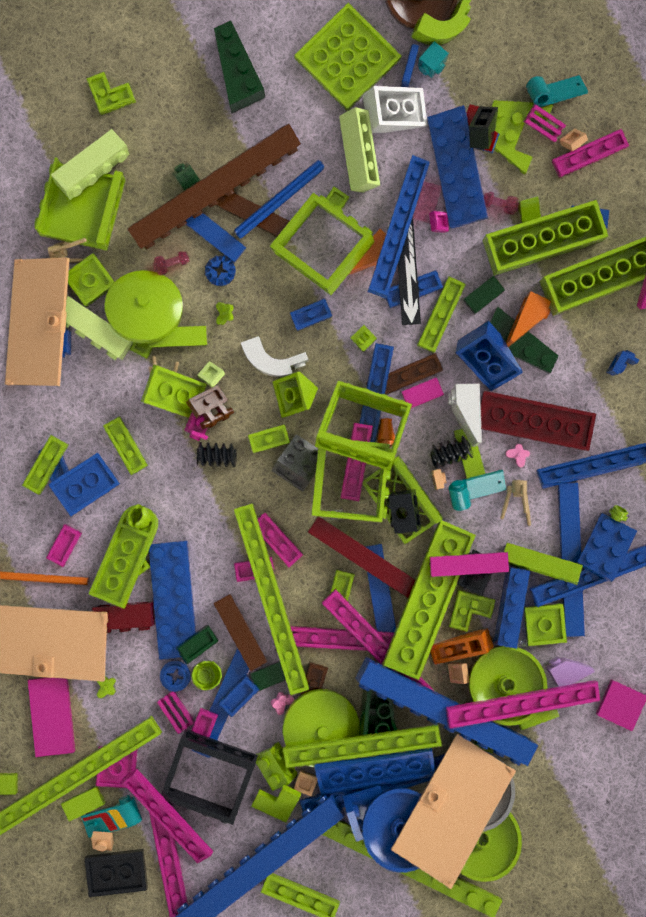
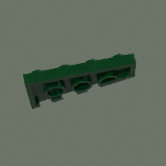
[490,307,559,374]

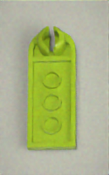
[89,504,158,609]

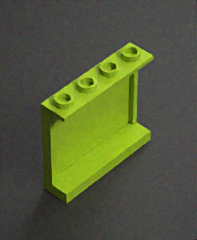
[34,157,125,251]

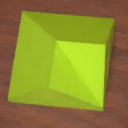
[272,372,318,418]

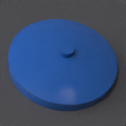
[362,788,422,873]

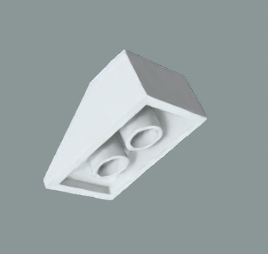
[363,86,428,133]
[448,384,482,447]

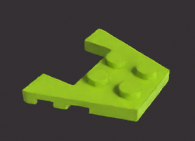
[491,100,554,174]

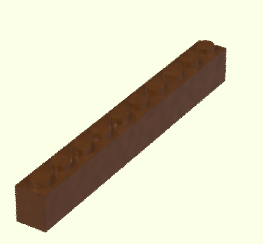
[127,124,301,250]

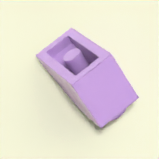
[545,657,595,687]

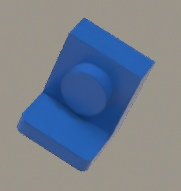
[607,350,639,376]

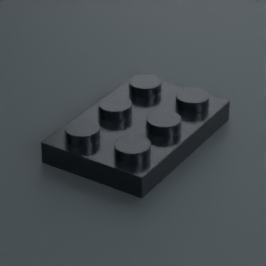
[84,849,148,897]

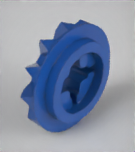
[205,256,235,286]
[160,660,191,692]

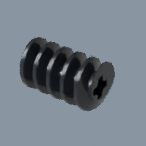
[430,436,473,469]
[197,442,237,467]

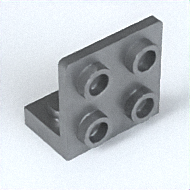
[271,435,327,492]

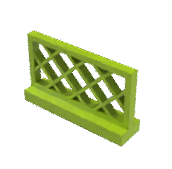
[362,455,443,544]

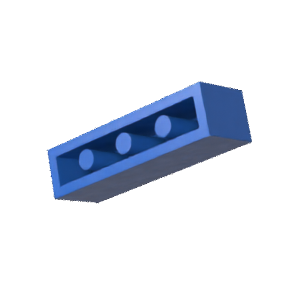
[493,567,530,649]

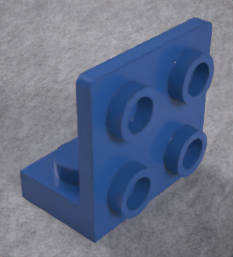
[343,786,382,842]

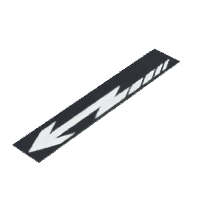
[397,217,421,325]

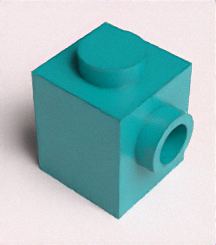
[418,41,449,78]

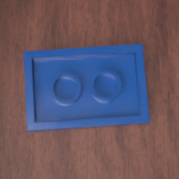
[48,453,120,517]
[577,513,637,582]

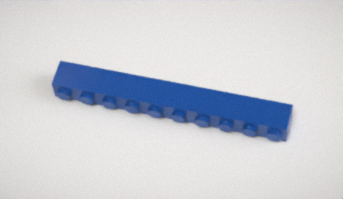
[355,657,538,766]
[175,794,345,917]

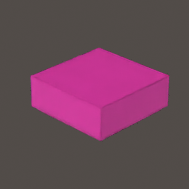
[429,211,449,233]

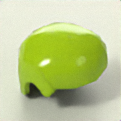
[191,661,222,691]

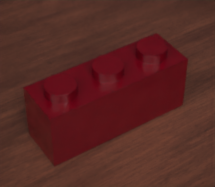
[92,601,155,633]

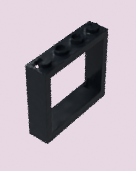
[161,729,258,825]

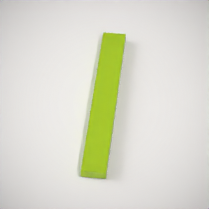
[283,725,442,768]

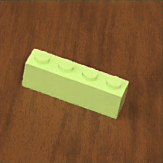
[339,107,380,193]
[51,129,129,200]
[66,296,133,360]

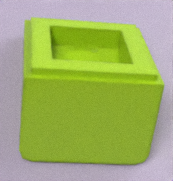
[517,197,541,223]

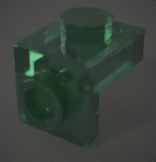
[172,163,200,190]

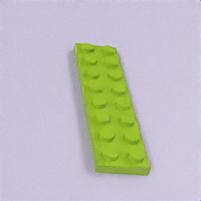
[382,520,476,680]

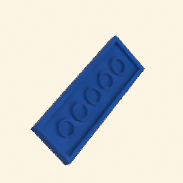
[427,105,489,229]
[149,541,196,660]
[315,748,435,795]

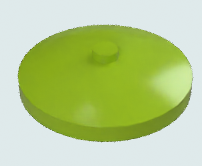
[105,270,183,343]
[469,646,547,726]
[282,689,360,768]
[460,812,522,882]

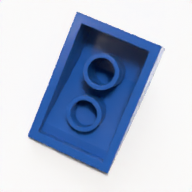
[455,321,523,391]

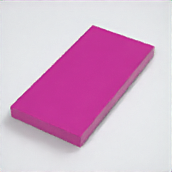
[28,677,75,757]

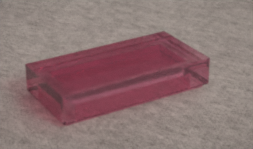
[413,182,442,223]

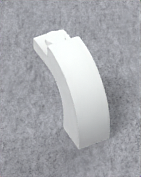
[241,336,308,377]

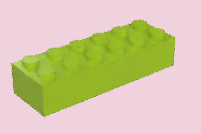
[482,200,608,276]
[539,237,646,316]

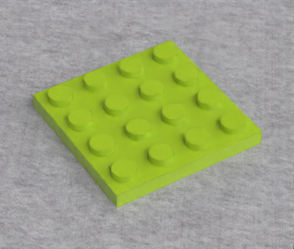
[294,3,402,111]

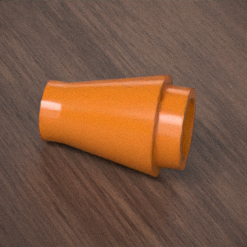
[377,418,395,447]

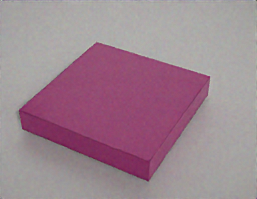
[596,679,646,731]
[96,746,138,788]

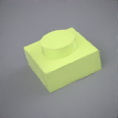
[197,361,225,388]

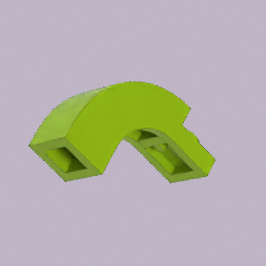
[411,0,471,45]

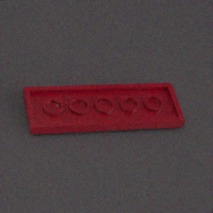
[480,391,597,451]

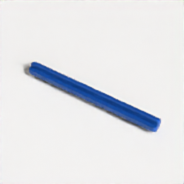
[234,160,324,238]

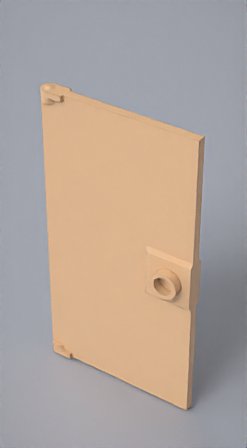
[5,257,70,386]
[0,605,108,682]
[391,734,516,889]

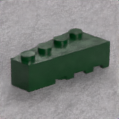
[214,21,266,114]
[359,689,397,736]

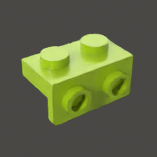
[256,742,297,791]

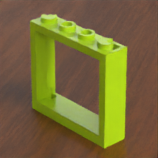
[270,193,375,295]
[315,381,412,471]
[312,440,391,522]

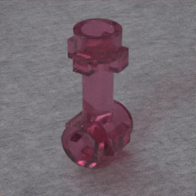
[484,191,519,215]
[153,251,190,275]

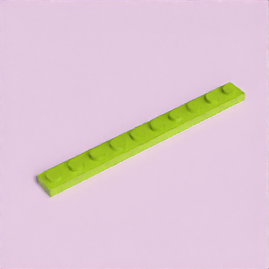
[234,503,309,695]
[0,716,162,835]
[322,820,502,917]

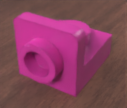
[184,413,208,441]

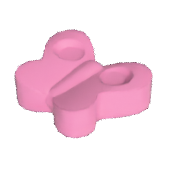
[505,444,530,467]
[270,692,294,715]

